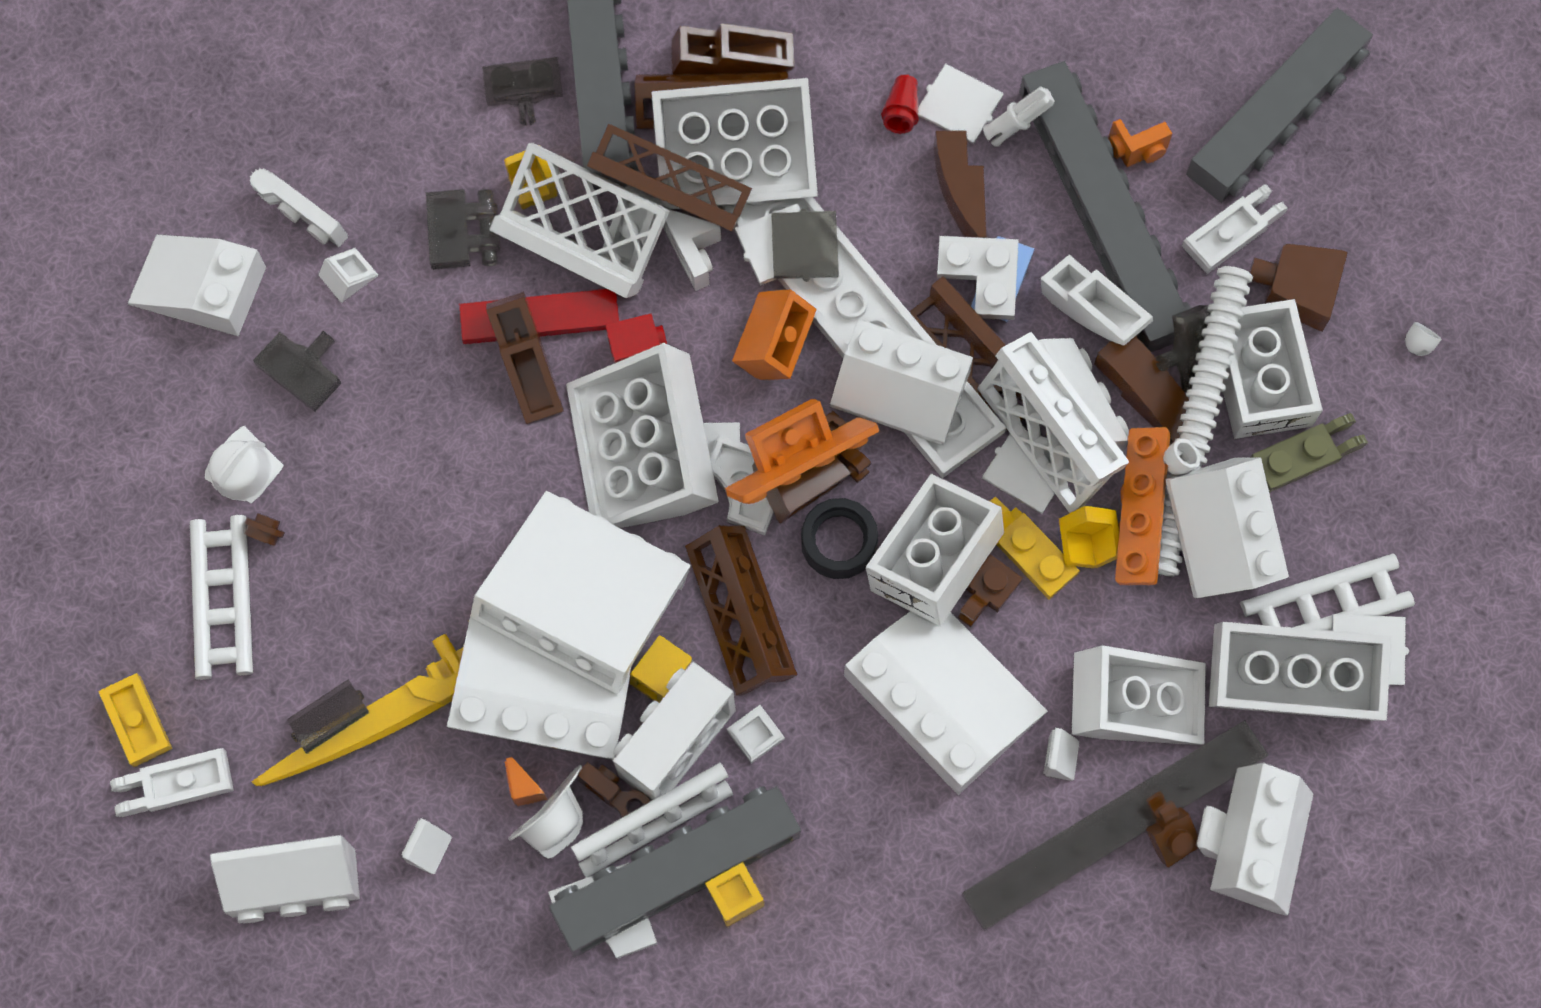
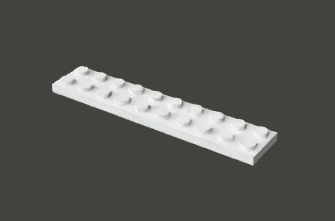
[717,197,1006,479]

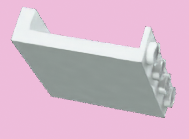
[470,491,691,695]

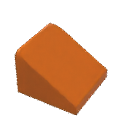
[504,757,547,806]

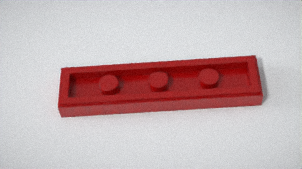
[459,289,619,344]

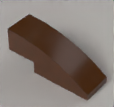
[671,23,794,74]
[933,130,987,238]
[486,292,564,424]
[1094,336,1189,444]

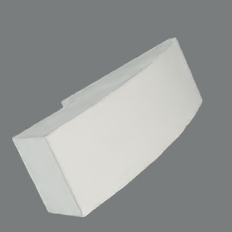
[1040,255,1153,346]

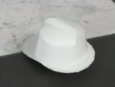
[205,426,284,503]
[508,765,583,859]

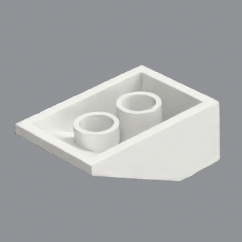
[128,235,266,336]
[1072,645,1206,745]

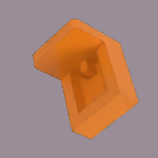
[1108,119,1172,167]

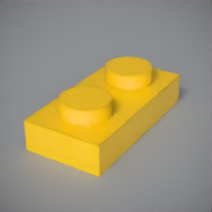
[98,673,173,767]

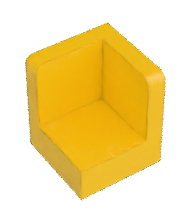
[504,145,558,210]
[1059,506,1119,568]
[630,635,692,703]
[705,862,764,927]

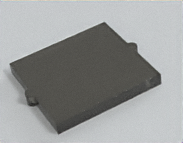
[771,208,839,282]
[287,679,370,754]

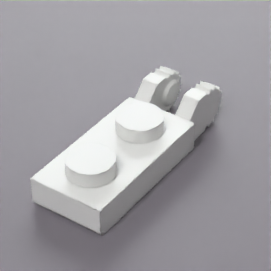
[249,168,348,247]
[1182,185,1288,274]
[110,748,234,817]

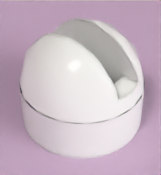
[1405,322,1442,356]
[1163,439,1200,475]

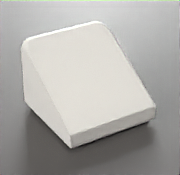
[319,248,378,303]
[1043,728,1079,781]
[1197,806,1227,859]
[402,818,452,874]

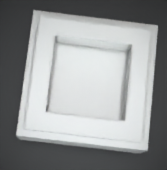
[727,705,785,764]

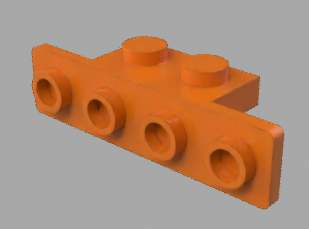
[725,398,879,504]
[1115,427,1170,585]

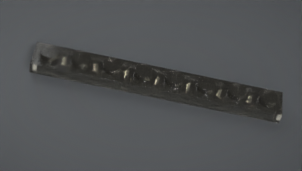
[962,720,1268,931]

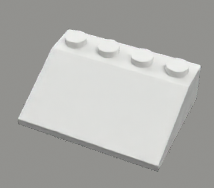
[652,78,818,209]
[566,343,719,528]
[447,610,631,760]
[844,611,1048,795]

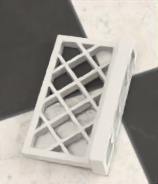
[490,143,670,298]
[977,332,1129,513]

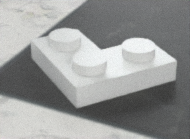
[937,236,1018,320]

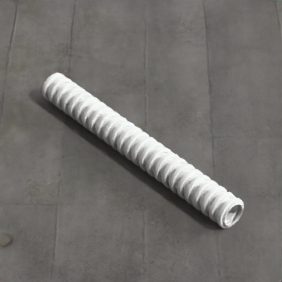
[1158,266,1253,577]

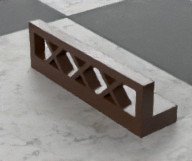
[635,71,789,129]
[587,123,752,231]
[909,276,1025,432]
[685,525,797,696]

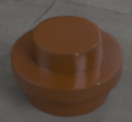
[244,513,285,546]

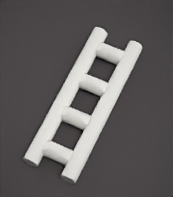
[190,515,253,680]
[1240,554,1415,631]
[571,763,733,878]

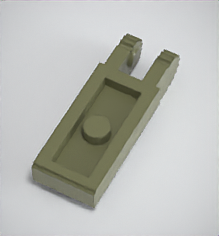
[1250,413,1368,492]

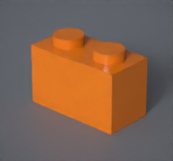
[732,289,817,380]

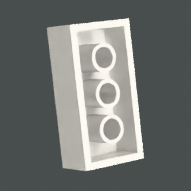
[1209,622,1392,721]

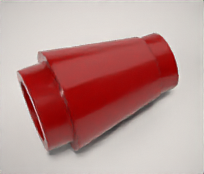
[881,75,919,134]

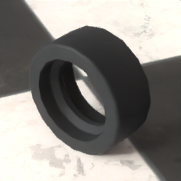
[801,498,878,579]

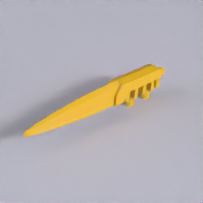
[251,621,469,786]

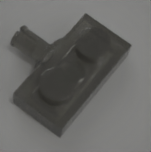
[482,57,563,126]
[1155,304,1211,393]
[253,331,341,412]

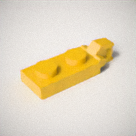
[989,497,1080,600]

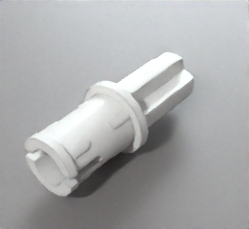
[983,87,1054,147]

